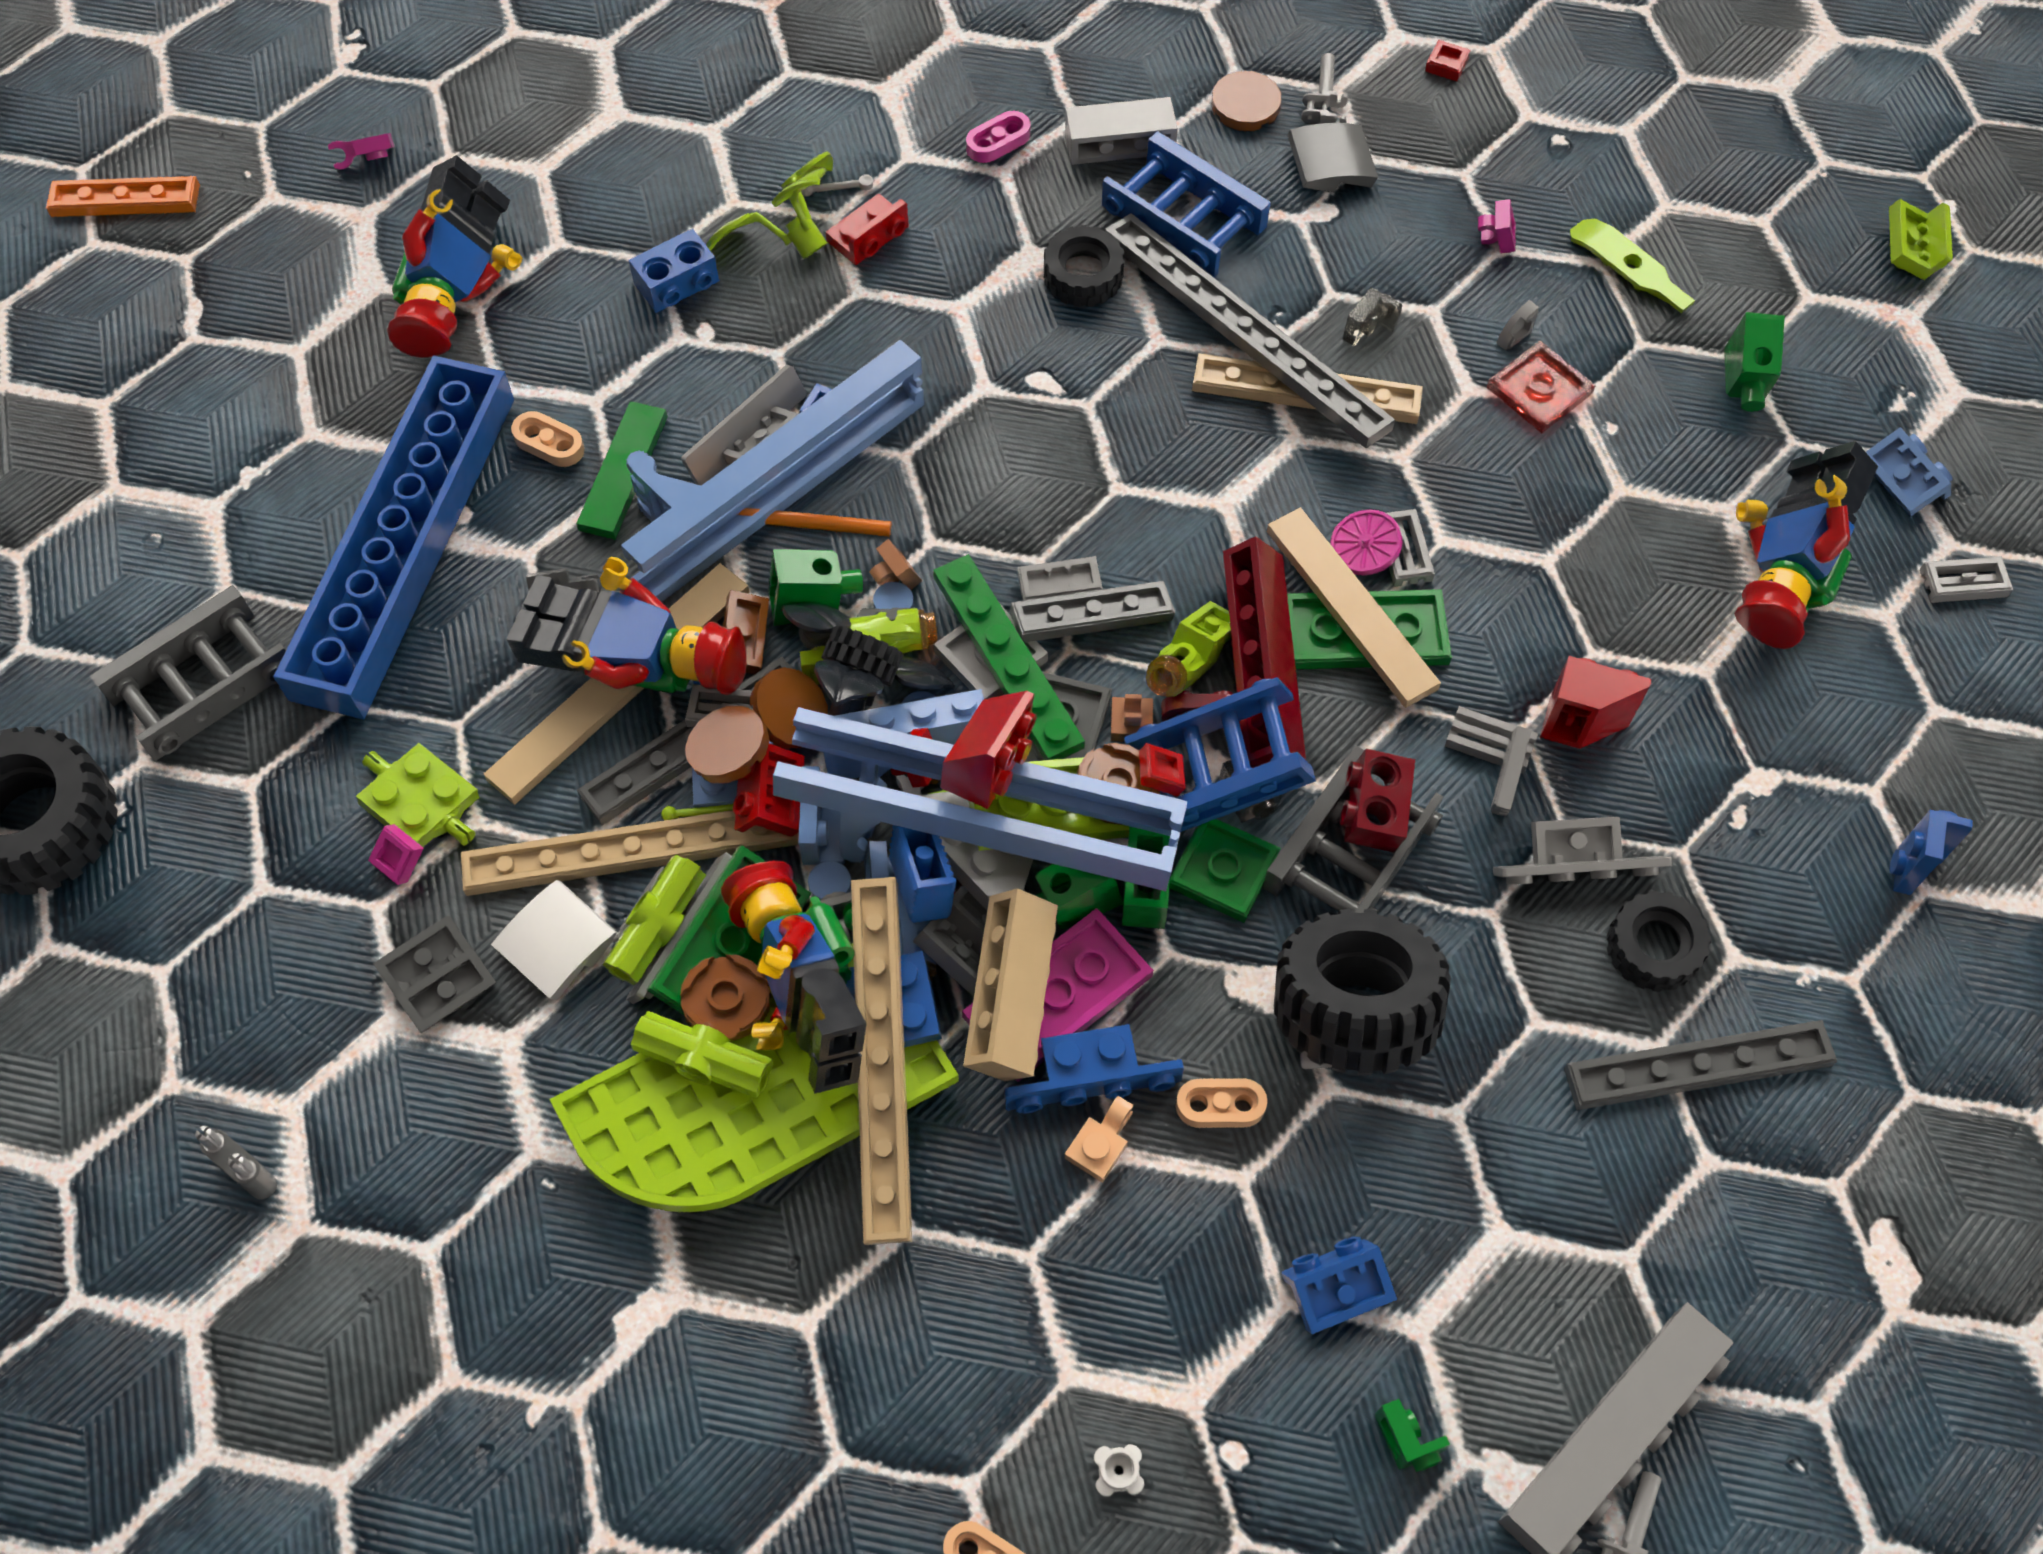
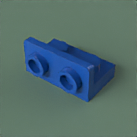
[1281,1237,1397,1334]

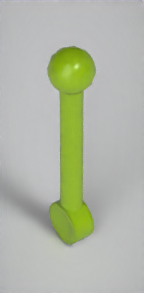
[661,804,733,821]

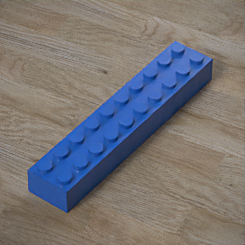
[273,355,514,720]

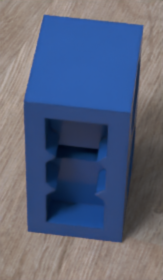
[628,228,719,313]

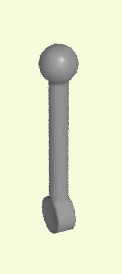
[801,175,873,197]

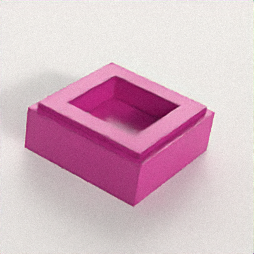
[368,824,424,885]

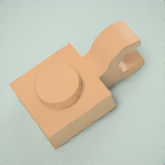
[1065,1096,1133,1183]

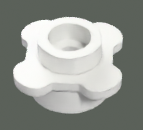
[1094,1444,1144,1497]

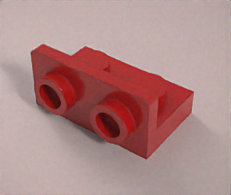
[825,193,909,266]
[733,743,805,837]

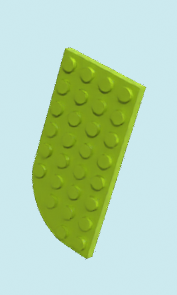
[549,943,959,1212]

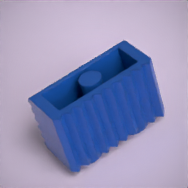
[889,825,956,923]

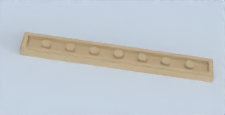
[484,563,750,805]
[461,810,799,896]
[851,877,912,1245]

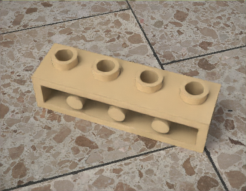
[963,888,1058,1081]

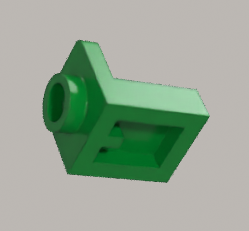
[1375,1399,1450,1473]

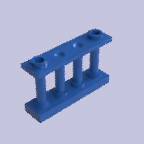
[1102,131,1271,278]
[1124,677,1316,832]

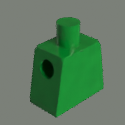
[1724,312,1785,412]
[768,549,863,626]
[1035,864,1123,929]

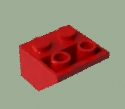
[1540,656,1652,749]
[940,690,1037,809]

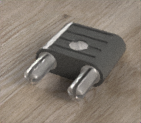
[195,1126,277,1199]

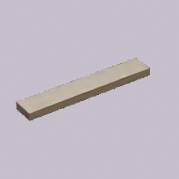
[1192,353,1423,424]
[1267,507,1441,708]

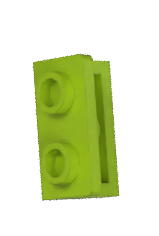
[1889,199,1953,280]

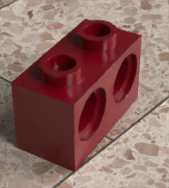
[1340,748,1416,852]

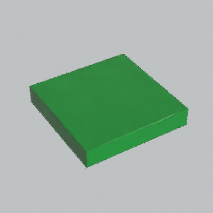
[1169,819,1281,923]

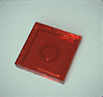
[1486,340,1596,434]

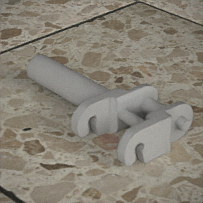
[1301,53,1348,124]
[1597,1471,1662,1554]

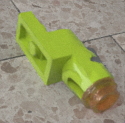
[1146,601,1232,697]
[800,608,938,684]

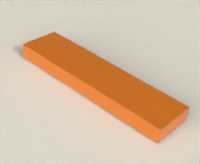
[46,176,200,217]

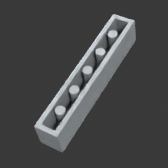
[1498,1302,1734,1554]

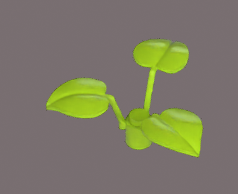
[706,151,833,259]

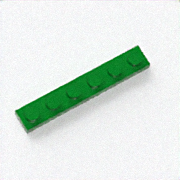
[933,554,1085,760]

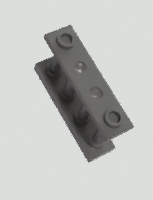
[90,585,286,761]
[1263,745,1443,915]

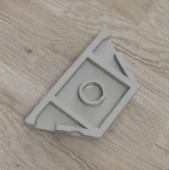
[919,792,1033,910]

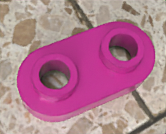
[966,111,1031,163]

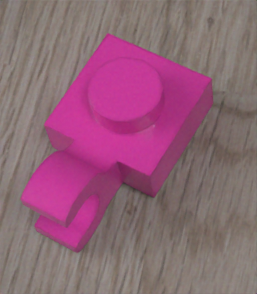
[328,133,394,169]

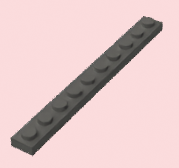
[1104,214,1395,448]

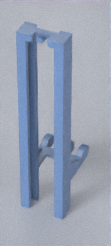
[621,340,924,602]
[773,707,1188,891]

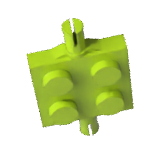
[356,743,480,847]

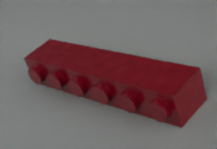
[1223,536,1306,768]

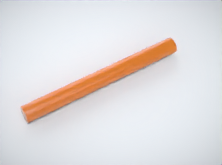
[738,508,892,537]

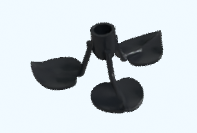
[781,602,955,716]

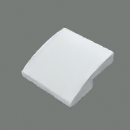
[491,880,617,1000]

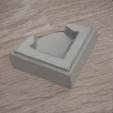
[1496,300,1539,351]

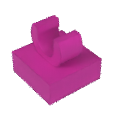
[1478,199,1516,254]

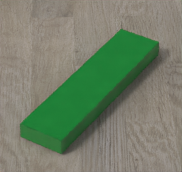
[576,401,668,540]

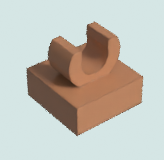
[869,539,922,590]
[1111,694,1153,741]

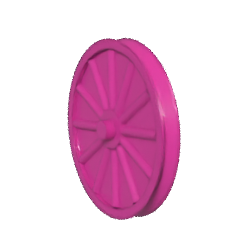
[1330,510,1403,575]

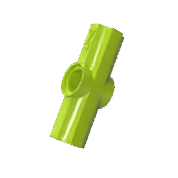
[602,855,706,985]
[631,1011,773,1098]

